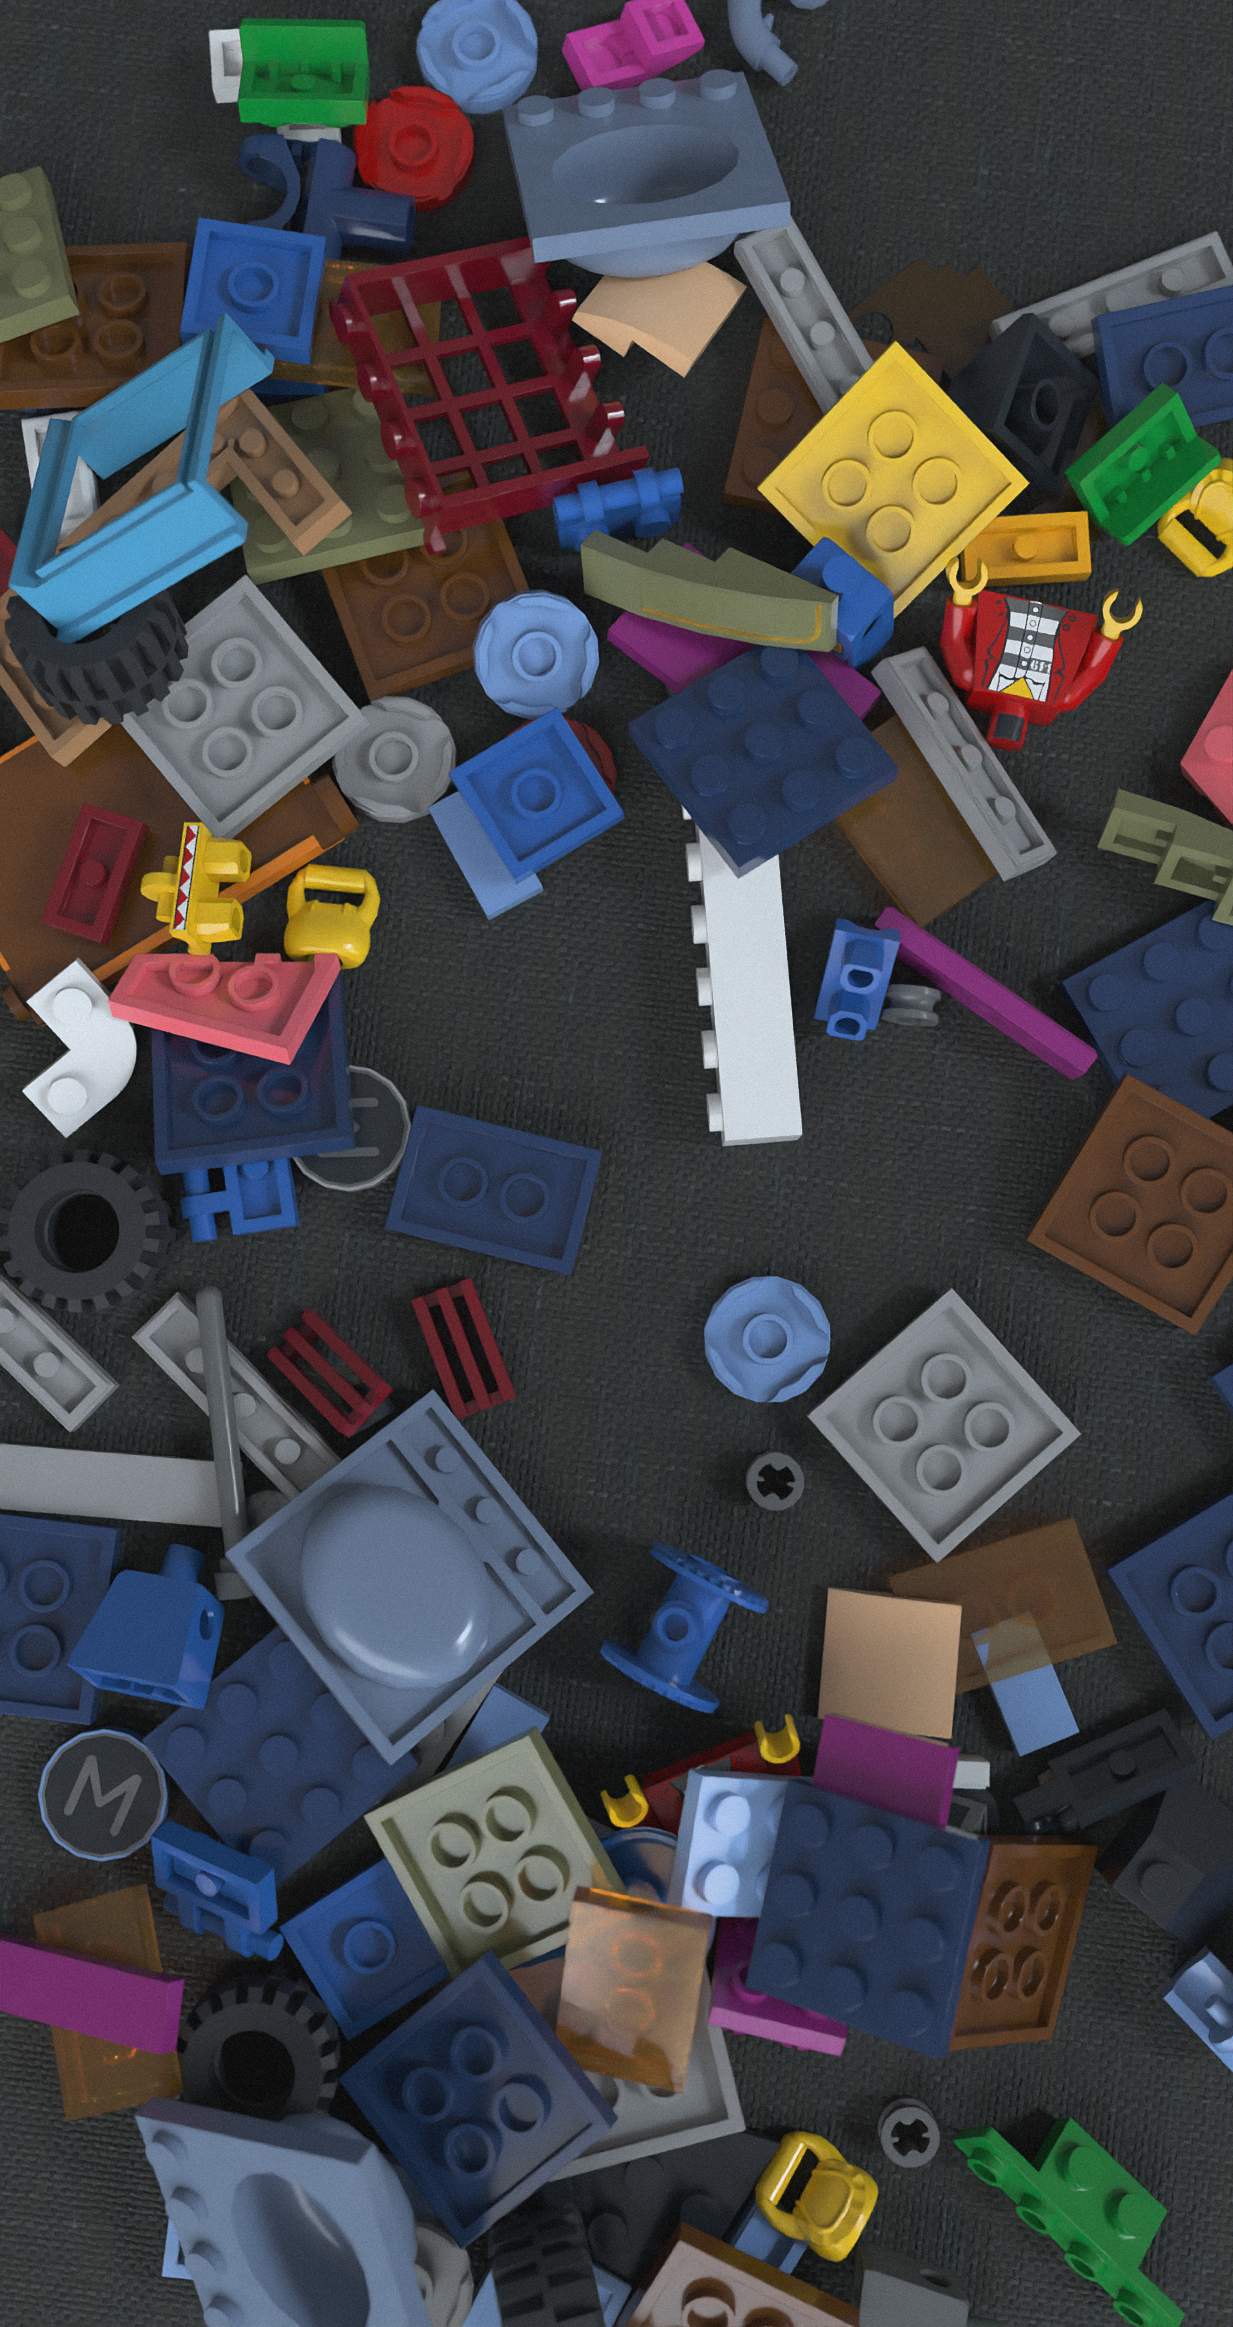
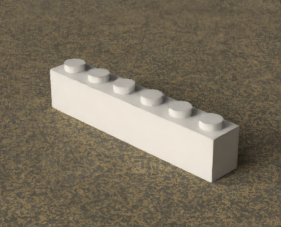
[682,806,803,1146]

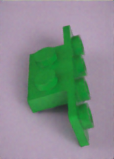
[953,2117,1185,2327]

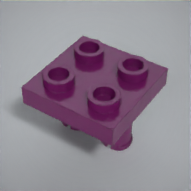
[707,1916,847,2056]

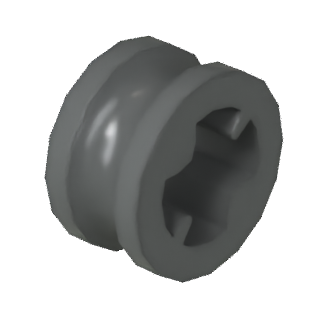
[881,984,942,1026]
[745,1451,804,1511]
[877,2095,940,2168]

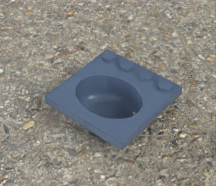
[502,69,790,278]
[224,1389,594,1766]
[135,2096,432,2327]

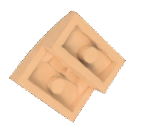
[572,262,747,377]
[817,1587,962,1739]

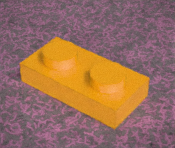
[960,511,1092,587]

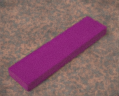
[871,907,1098,1081]
[0,1932,184,2055]

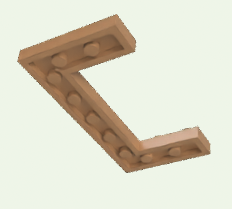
[0,388,352,767]

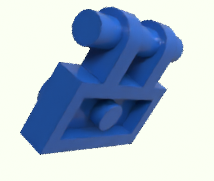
[553,466,684,552]
[180,1158,300,1243]
[151,1820,284,1961]

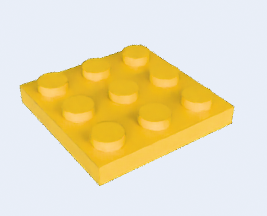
[757,340,1029,619]

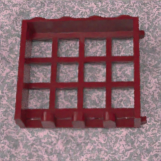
[329,236,650,556]

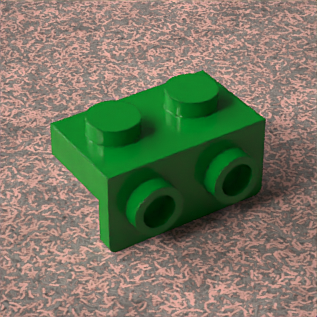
[237,18,370,128]
[1065,382,1222,546]

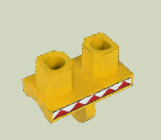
[140,822,252,956]

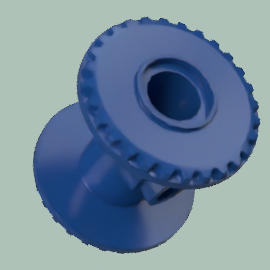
[600,1542,769,1713]

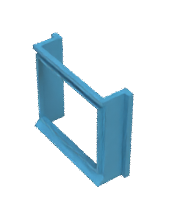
[8,312,275,644]

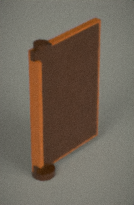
[0,723,361,1027]

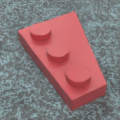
[108,953,341,1065]

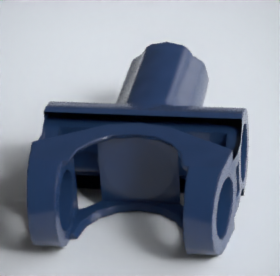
[238,134,416,283]

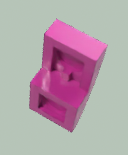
[561,0,705,91]

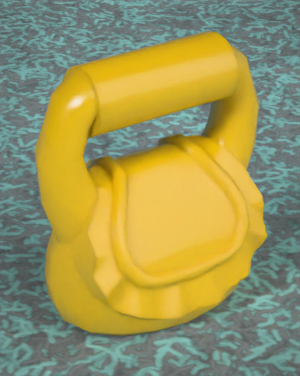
[1157,458,1233,577]
[284,864,380,970]
[754,2130,879,2262]

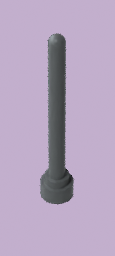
[196,1286,256,1600]

